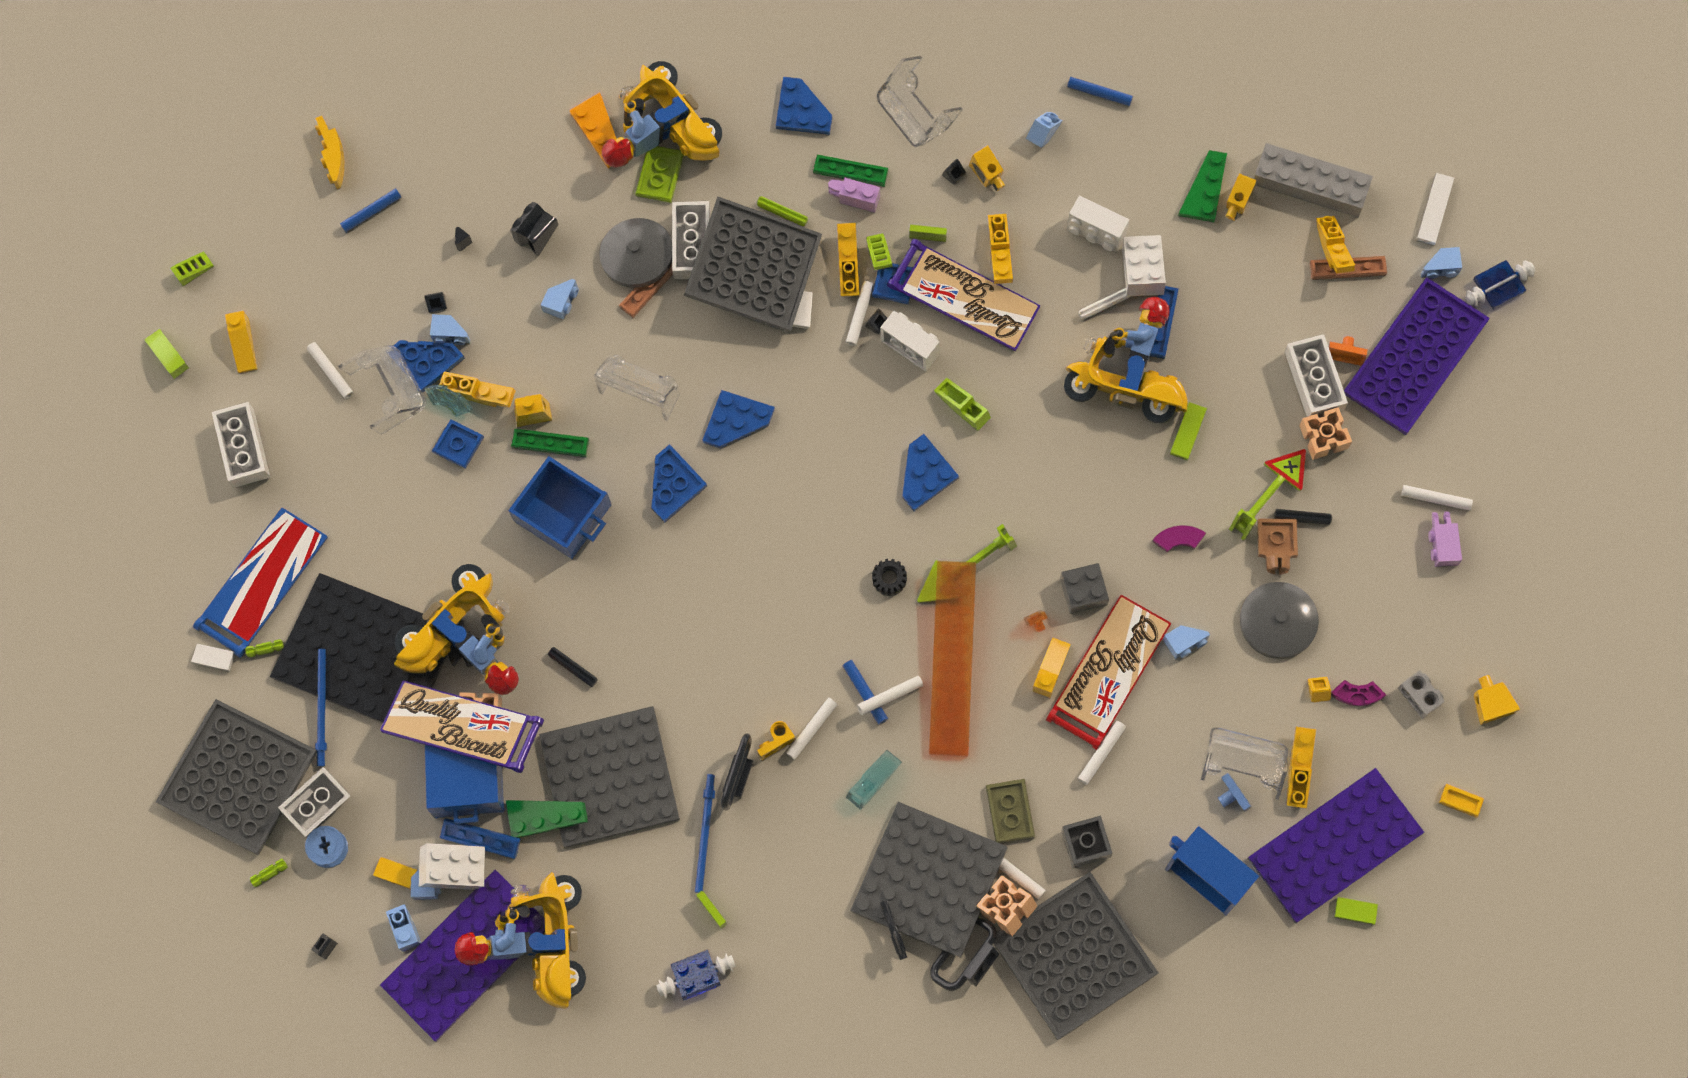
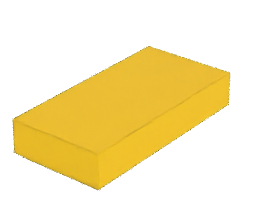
[1439,784,1484,818]
[373,857,418,889]

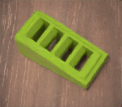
[866,233,893,270]
[170,251,214,286]

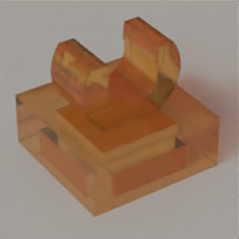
[1024,610,1047,632]

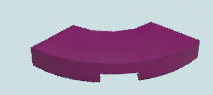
[1152,525,1206,553]
[1331,680,1386,706]

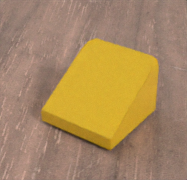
[1308,677,1331,702]

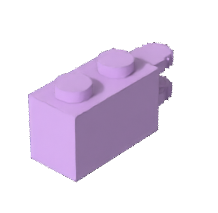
[828,178,880,213]
[1428,512,1462,567]

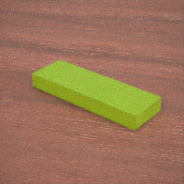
[1170,402,1207,461]

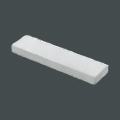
[1417,173,1454,245]

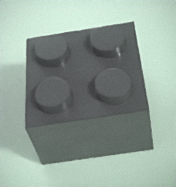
[1060,563,1109,614]
[1061,815,1113,868]

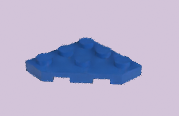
[776,77,832,135]
[386,340,465,393]
[702,390,775,449]
[902,434,959,512]
[651,444,707,523]

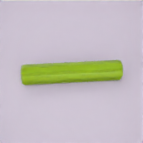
[757,196,808,227]

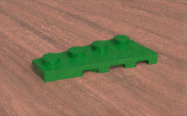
[1178,150,1227,223]
[506,800,588,838]

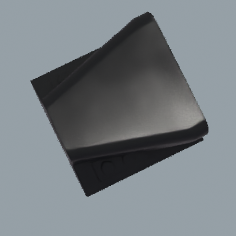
[510,202,559,257]

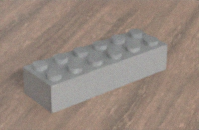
[1254,143,1373,218]

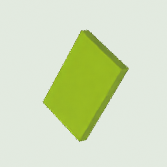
[635,146,684,203]

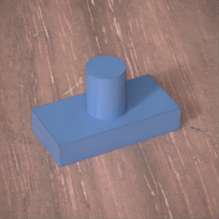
[1218,773,1252,811]

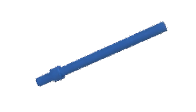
[315,649,327,766]
[695,774,715,893]

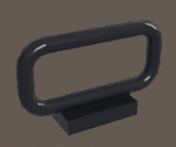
[721,733,754,811]
[930,917,999,991]

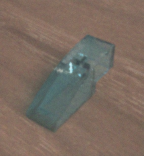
[846,750,902,810]

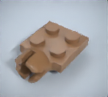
[1257,519,1298,575]

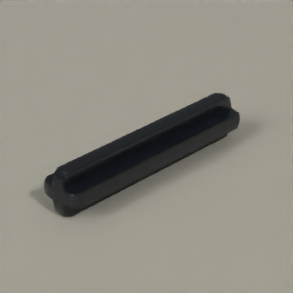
[1274,509,1332,525]
[548,647,598,687]

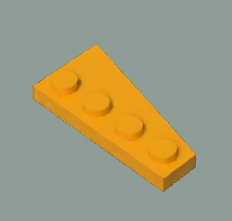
[569,92,616,168]

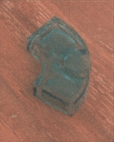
[425,385,473,417]

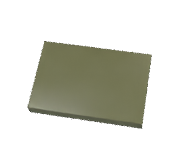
[986,779,1035,843]

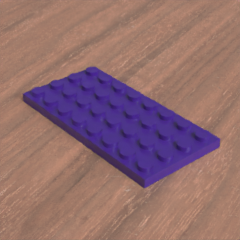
[1344,277,1490,435]
[1248,768,1425,924]
[380,869,545,1042]

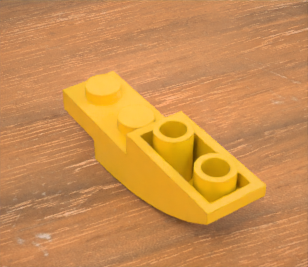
[315,116,345,189]
[988,214,1013,284]
[1316,216,1355,274]
[837,223,859,297]
[438,372,516,408]
[1287,727,1316,808]

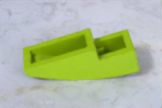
[144,329,189,379]
[934,378,991,431]

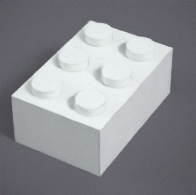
[1067,195,1130,253]
[1122,235,1166,296]
[880,311,940,372]
[278,767,350,837]
[419,843,485,890]

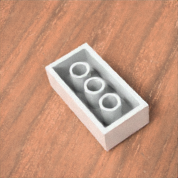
[672,201,711,279]
[1285,334,1348,418]
[212,402,271,488]

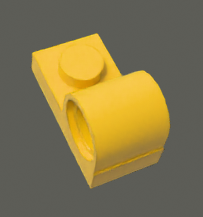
[757,721,796,760]

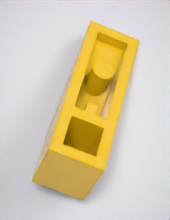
[225,311,257,373]
[1032,637,1071,698]

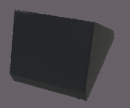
[942,159,966,185]
[455,227,473,251]
[424,292,447,313]
[865,308,887,335]
[312,933,338,960]

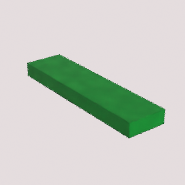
[813,154,889,187]
[511,428,589,457]

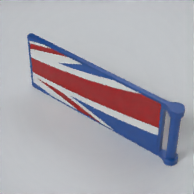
[193,508,328,658]

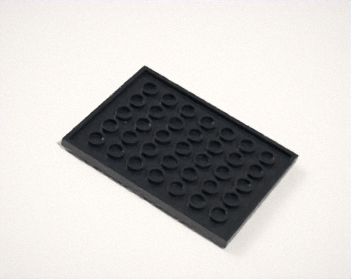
[270,573,448,723]

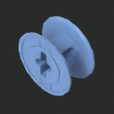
[305,826,348,868]

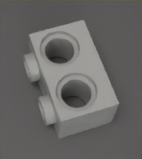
[1398,670,1445,719]

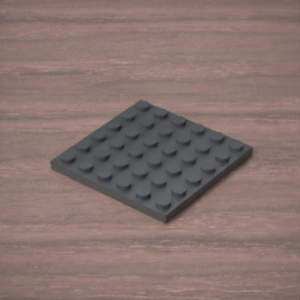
[684,196,822,333]
[156,699,317,855]
[539,706,680,848]
[850,802,1008,958]
[994,872,1158,1041]

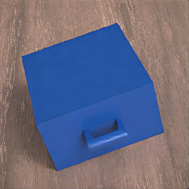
[508,456,612,559]
[425,745,505,824]
[1164,826,1259,916]

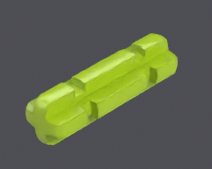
[245,639,284,658]
[250,859,288,887]

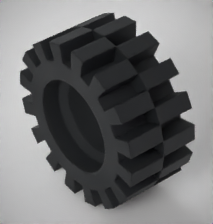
[872,559,907,596]

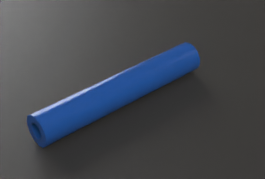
[1067,77,1133,106]
[340,188,402,232]
[842,660,888,725]

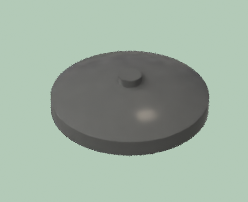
[600,218,672,288]
[1240,582,1319,659]

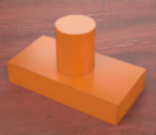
[1328,336,1368,366]

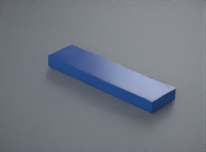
[1150,286,1179,359]
[440,818,521,859]

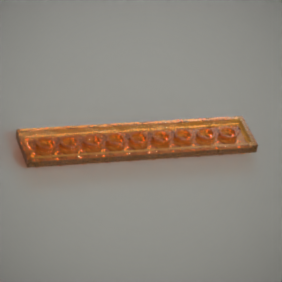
[929,561,976,756]

